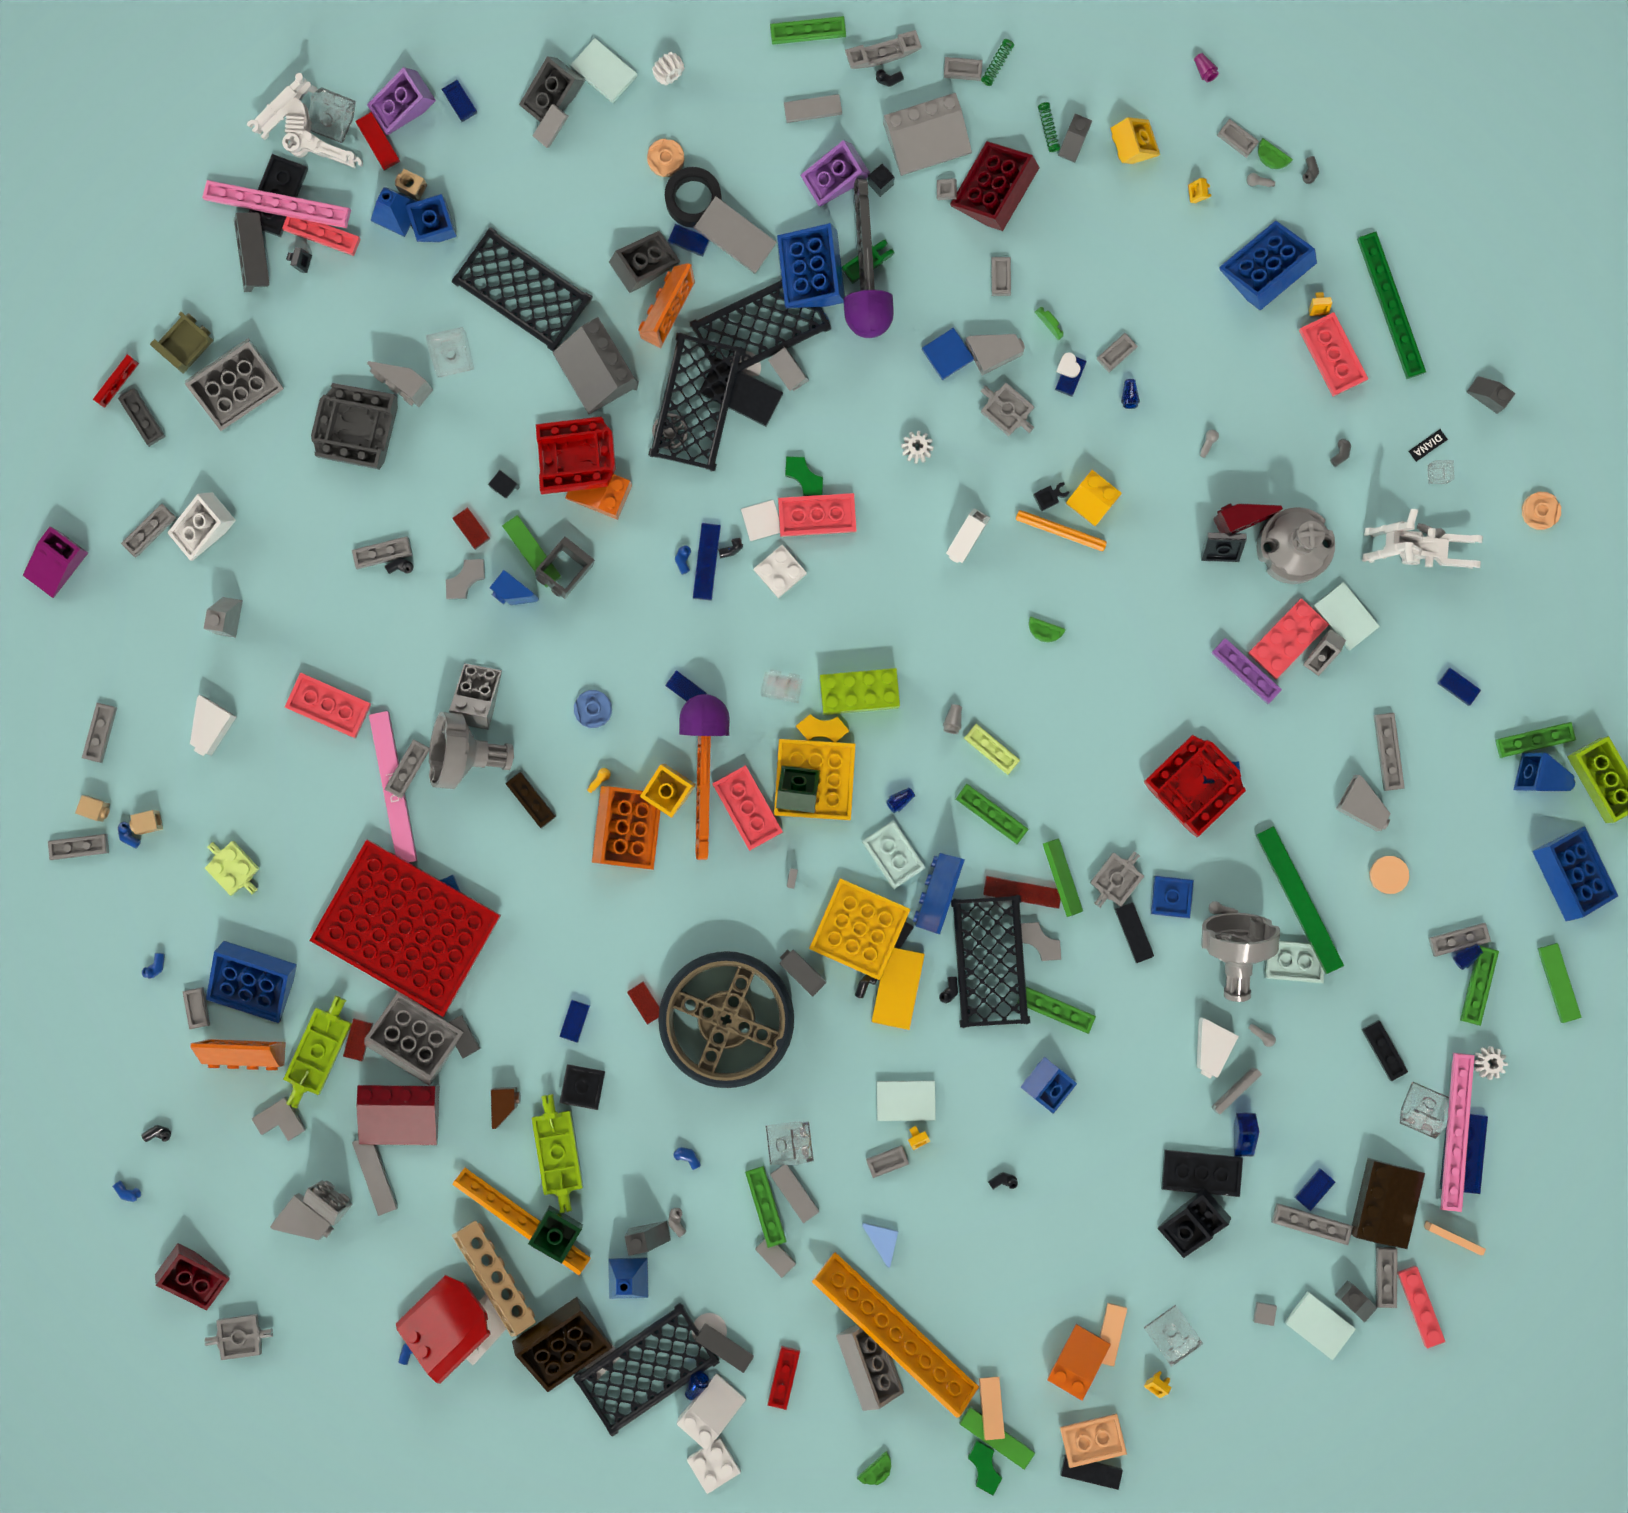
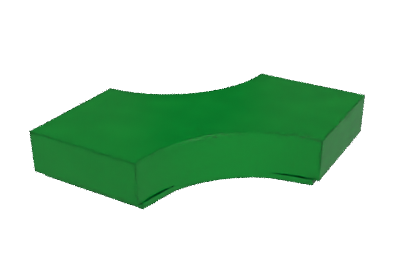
[785,456,823,496]
[968,1440,1002,1496]

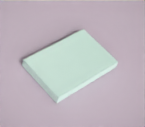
[570,38,637,103]
[1313,582,1380,651]
[862,820,926,889]
[1264,941,1324,984]
[877,1081,936,1121]
[1284,1291,1356,1360]

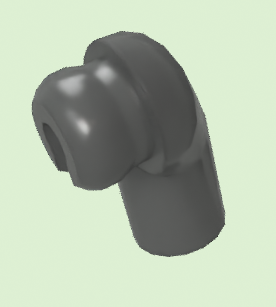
[1302,156,1319,184]
[1330,439,1351,467]

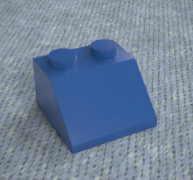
[406,194,457,242]
[489,570,539,605]
[1021,1057,1077,1114]

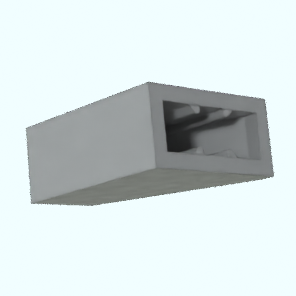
[965,334,1025,375]
[203,597,243,638]
[1336,775,1391,831]
[270,1193,334,1240]

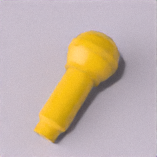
[587,768,611,793]

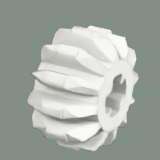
[652,52,685,86]
[901,431,934,464]
[1474,1046,1508,1080]

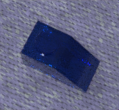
[1234,1113,1260,1156]

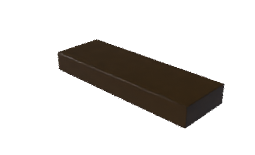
[505,772,556,829]

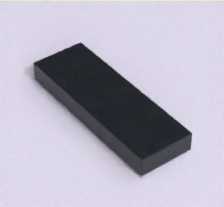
[1114,902,1154,963]
[1361,1020,1408,1081]
[1060,1455,1123,1490]

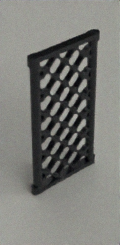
[452,227,593,352]
[689,280,831,383]
[648,333,744,471]
[951,894,1030,1028]
[573,1303,720,1437]

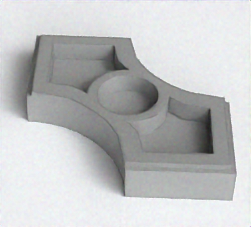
[446,559,485,599]
[1021,922,1061,961]

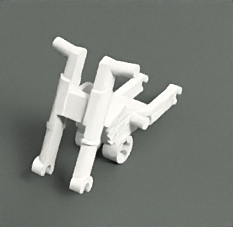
[247,73,363,168]
[1362,509,1483,569]

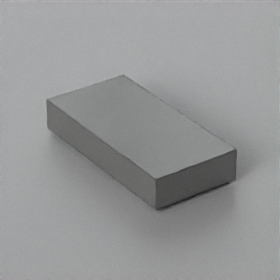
[943,57,983,81]
[533,104,569,148]
[1217,119,1259,158]
[991,257,1011,296]
[1097,333,1138,373]
[182,987,210,1030]
[866,1145,909,1178]
[755,1239,796,1278]

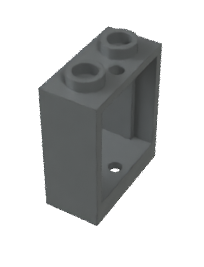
[535,537,595,599]

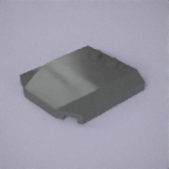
[311,383,398,470]

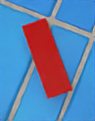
[355,112,400,171]
[93,354,139,408]
[767,1346,800,1410]

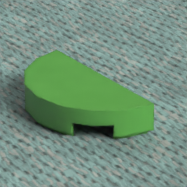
[1258,138,1293,169]
[1035,307,1064,340]
[1028,617,1066,643]
[857,1451,891,1485]

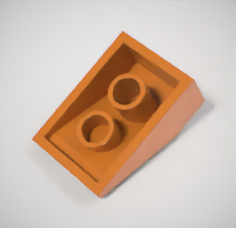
[565,474,632,520]
[1047,1324,1111,1401]

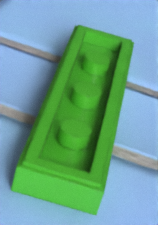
[770,16,846,45]
[502,515,562,588]
[1495,722,1576,758]
[955,784,1029,845]
[1043,838,1083,917]
[1537,943,1582,1023]
[1460,946,1499,1026]
[1017,987,1096,1034]
[745,1166,787,1248]
[959,1406,1035,1470]

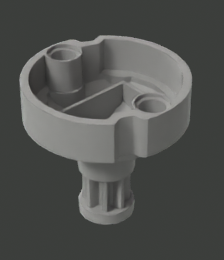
[1257,507,1335,584]
[429,712,514,789]
[1201,913,1280,1002]

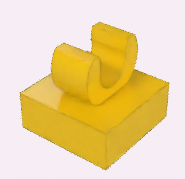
[1188,178,1211,203]
[1308,292,1332,316]
[908,1126,931,1150]
[1144,1371,1172,1398]

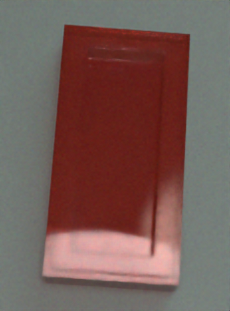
[452,507,490,550]
[627,981,660,1025]
[343,1018,373,1061]

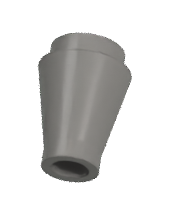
[943,704,962,734]

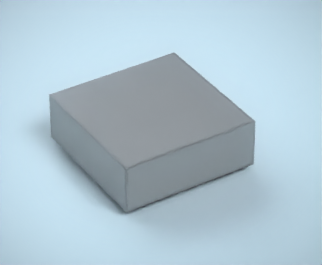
[937,178,957,201]
[787,868,798,889]
[1253,1302,1277,1326]

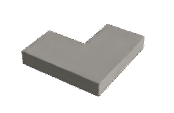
[252,1097,306,1141]

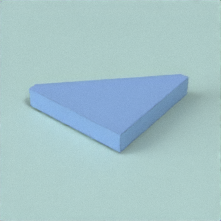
[862,1223,898,1268]

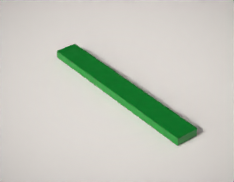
[1357,231,1426,379]
[1256,826,1344,974]

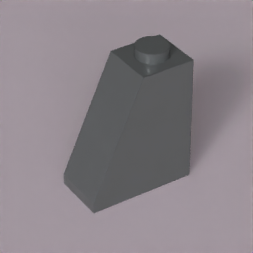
[779,949,826,997]
[625,1221,671,1256]

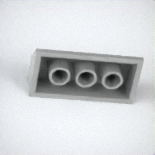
[836,1325,904,1411]

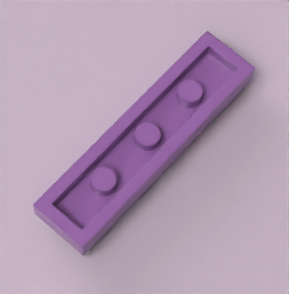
[1211,638,1282,704]

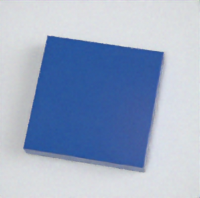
[922,328,974,380]
[1151,876,1194,918]

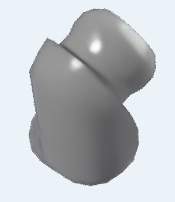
[668,1208,686,1238]

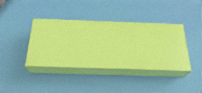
[964,724,1020,775]

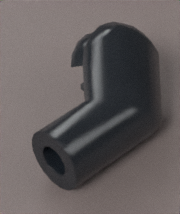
[876,69,904,87]
[718,538,743,559]
[384,558,414,574]
[855,975,877,998]
[939,976,958,1003]
[141,1125,171,1142]
[988,1172,1018,1190]

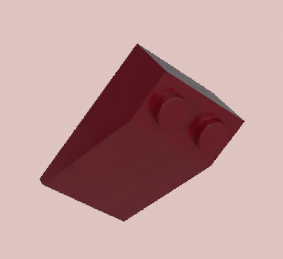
[1213,503,1283,533]
[155,1243,230,1311]

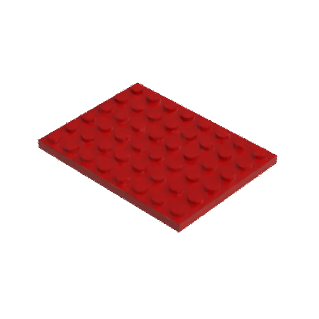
[309,840,501,1017]

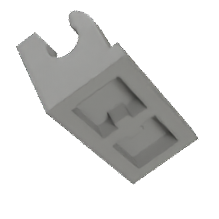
[768,347,809,391]

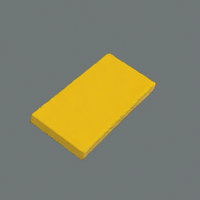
[871,948,925,1030]

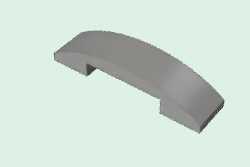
[845,30,922,69]

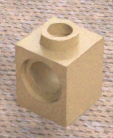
[395,169,427,201]
[75,795,110,822]
[130,810,163,835]

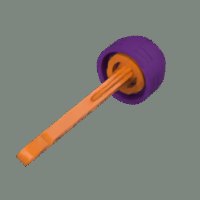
[679,694,730,860]

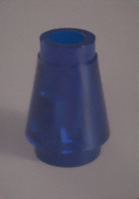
[1121,379,1140,409]
[886,787,915,813]
[1452,944,1483,970]
[685,1371,709,1400]

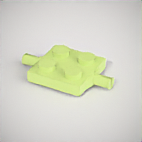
[205,841,260,896]

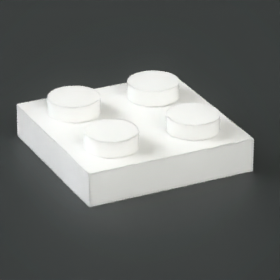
[753,545,807,599]
[687,1437,741,1494]

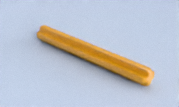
[1016,510,1107,551]

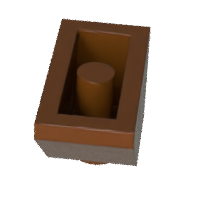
[491,1087,521,1129]

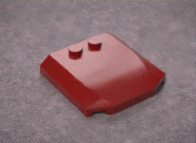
[536,417,616,495]
[1144,735,1246,837]
[396,1275,491,1384]

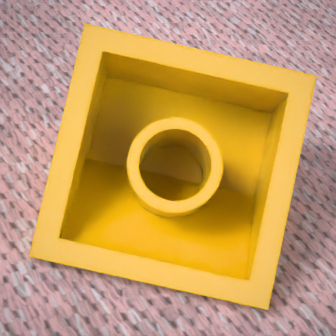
[1110,117,1160,164]
[1066,470,1122,526]
[640,763,696,818]

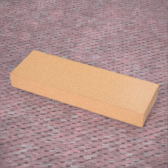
[1424,1221,1486,1256]
[1100,1303,1127,1367]
[979,1377,1005,1440]

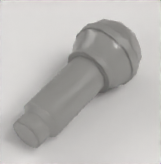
[1247,173,1275,187]
[1200,430,1219,458]
[1416,523,1446,538]
[1209,901,1238,915]
[1248,1024,1276,1047]

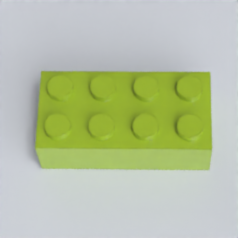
[820,668,900,715]
[1567,736,1628,823]

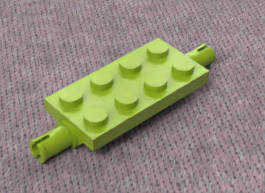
[283,996,352,1108]
[532,1094,583,1213]

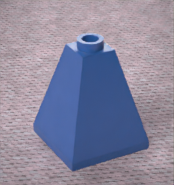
[371,187,417,237]
[1513,753,1575,791]
[608,1258,648,1299]

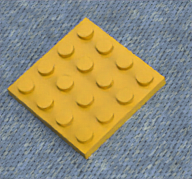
[774,739,855,820]
[809,878,911,980]

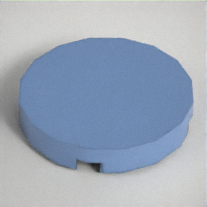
[574,690,612,728]

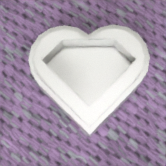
[1056,352,1080,378]

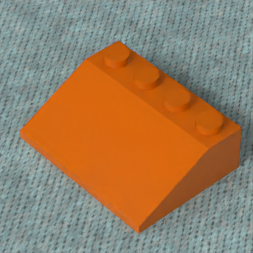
[638,263,695,348]
[592,786,661,870]
[191,1039,286,1070]

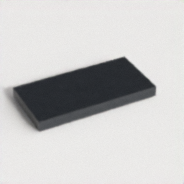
[248,154,308,237]
[700,361,783,427]
[1161,1150,1243,1197]

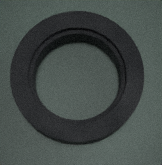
[664,167,722,228]

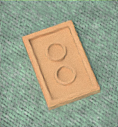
[1060,1414,1127,1468]

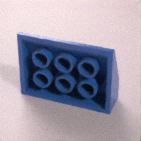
[1219,221,1317,310]
[777,223,845,308]
[1532,826,1618,922]
[913,853,965,934]
[206,941,297,1023]

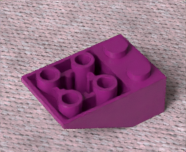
[22,527,88,598]

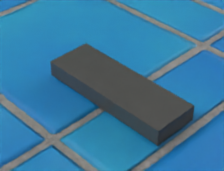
[118,388,165,447]
[695,1323,754,1373]

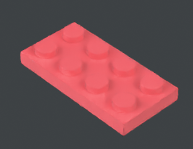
[1299,312,1368,397]
[778,493,856,537]
[1248,598,1329,680]
[285,672,371,738]
[712,765,783,851]

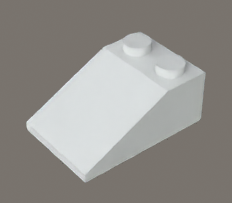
[167,492,236,561]
[466,1294,517,1365]
[677,1373,746,1450]

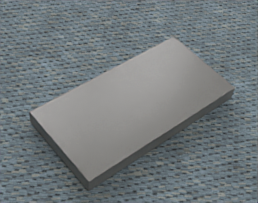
[694,196,777,274]

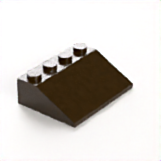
[1351,1158,1425,1249]
[512,1297,613,1392]

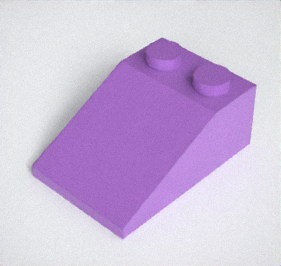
[367,67,436,135]
[800,140,870,207]

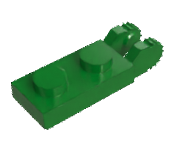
[842,240,895,284]

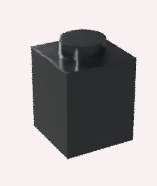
[868,164,895,197]

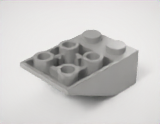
[367,361,433,407]
[449,663,502,730]
[303,1180,353,1226]

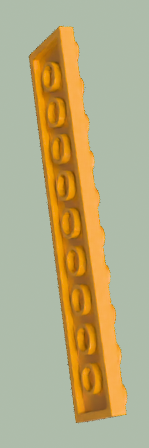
[812,1252,979,1418]

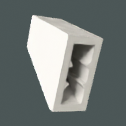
[946,508,990,563]
[190,695,236,756]
[1197,1017,1239,1079]

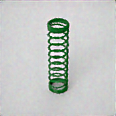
[981,39,1014,86]
[1038,102,1061,152]

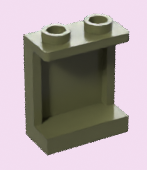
[150,311,214,374]

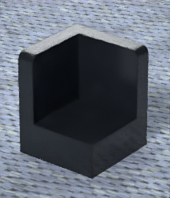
[488,470,520,498]

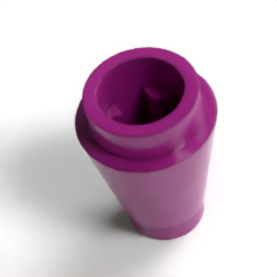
[1194,53,1219,83]

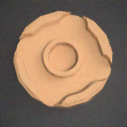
[647,139,684,177]
[1522,492,1561,530]
[1369,856,1409,894]

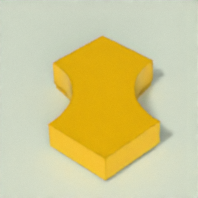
[796,714,849,742]

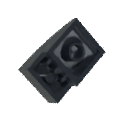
[1157,1188,1231,1258]

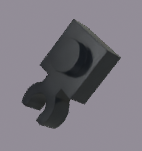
[1033,482,1069,512]

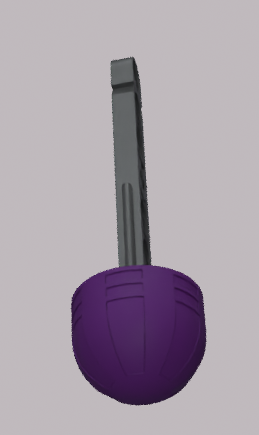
[843,178,894,338]

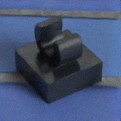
[286,247,312,273]

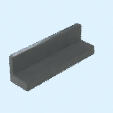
[234,213,269,292]

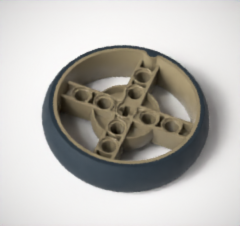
[658,951,794,1088]

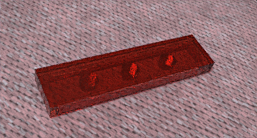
[983,876,1061,909]

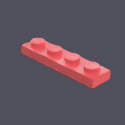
[282,217,361,256]
[1397,1266,1445,1349]

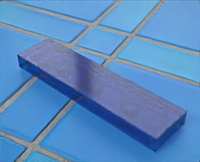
[693,523,721,601]

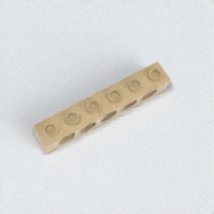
[452,1221,536,1337]

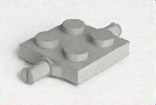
[981,383,1034,436]
[1090,851,1144,908]
[205,1314,273,1360]

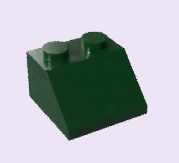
[776,765,820,813]
[528,1205,583,1264]

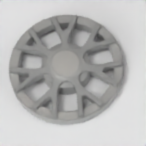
[652,413,688,449]

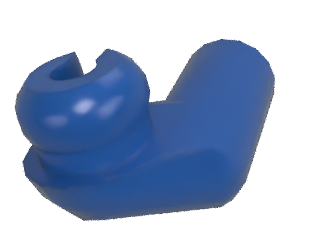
[675,545,691,575]
[118,822,141,849]
[142,953,165,979]
[673,1147,701,1170]
[112,1180,141,1202]
[398,1343,413,1365]

